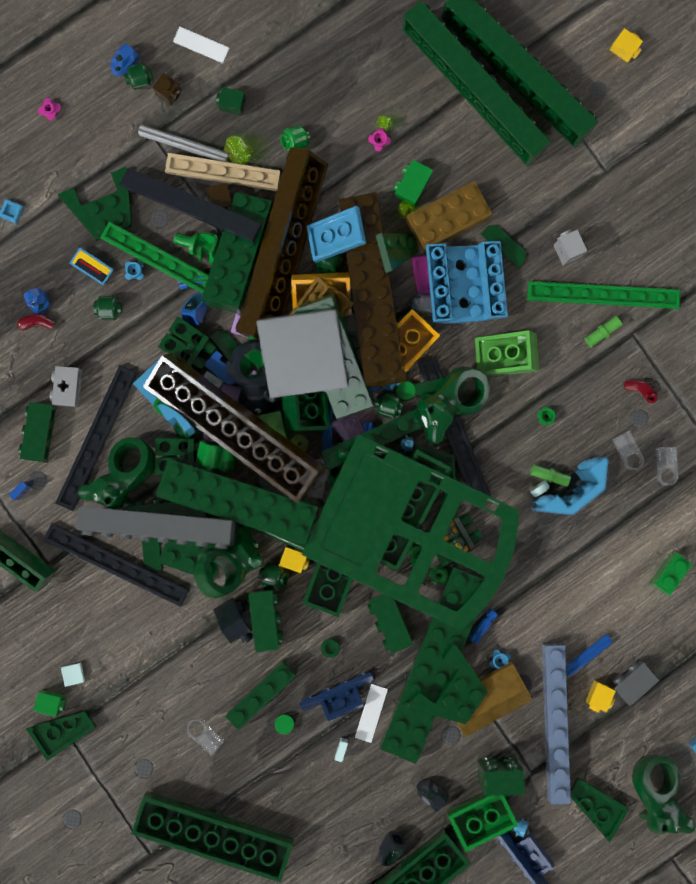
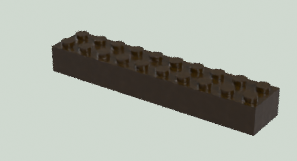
[236,147,329,340]
[339,192,407,388]
[143,353,325,503]

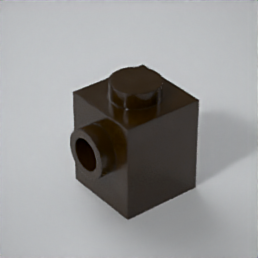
[152,73,182,106]
[206,183,232,210]

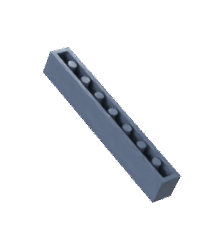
[542,643,571,804]

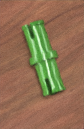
[584,316,623,348]
[530,464,571,487]

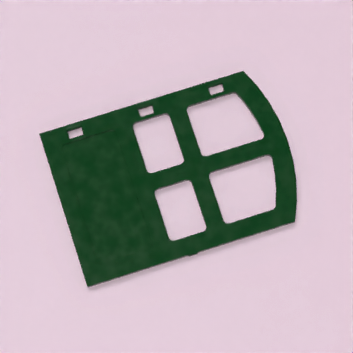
[301,434,519,630]

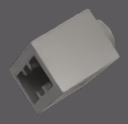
[554,230,587,266]
[50,366,82,408]

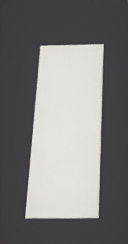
[173,27,229,63]
[355,684,388,743]

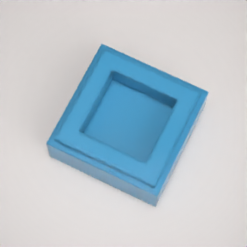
[0,199,25,224]

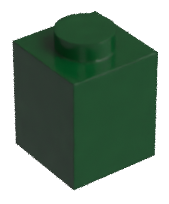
[216,87,246,116]

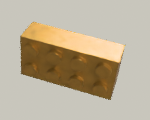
[406,181,492,254]

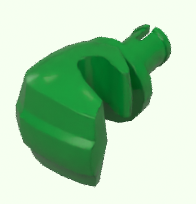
[174,232,220,265]

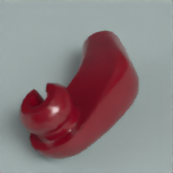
[17,313,55,330]
[623,380,658,403]

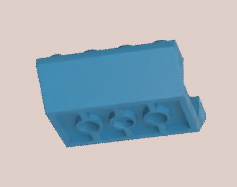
[426,241,508,324]
[531,457,608,515]

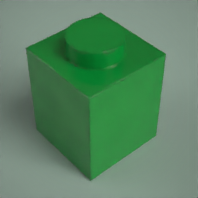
[33,689,66,717]

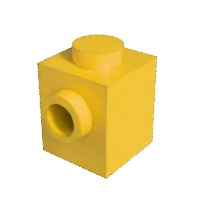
[610,28,643,63]
[279,547,310,573]
[585,680,616,713]

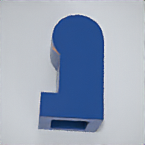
[204,351,237,386]

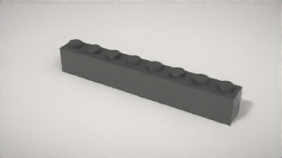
[76,506,236,549]

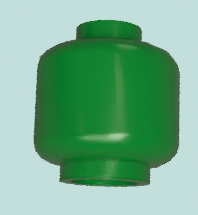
[281,125,310,151]

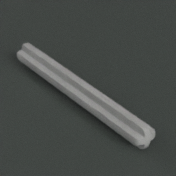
[138,125,228,162]

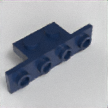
[299,672,375,722]
[497,831,555,884]

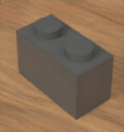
[611,660,659,706]

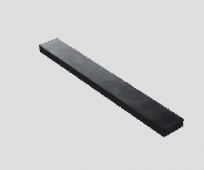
[119,168,262,243]
[417,356,491,496]
[55,365,138,511]
[43,523,190,607]

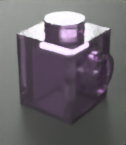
[332,413,364,443]

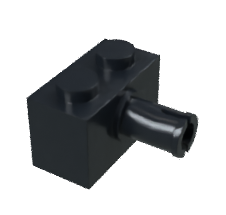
[213,597,253,644]

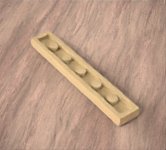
[165,153,281,191]

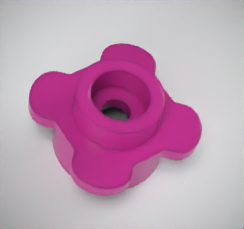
[38,98,61,121]
[368,129,391,151]

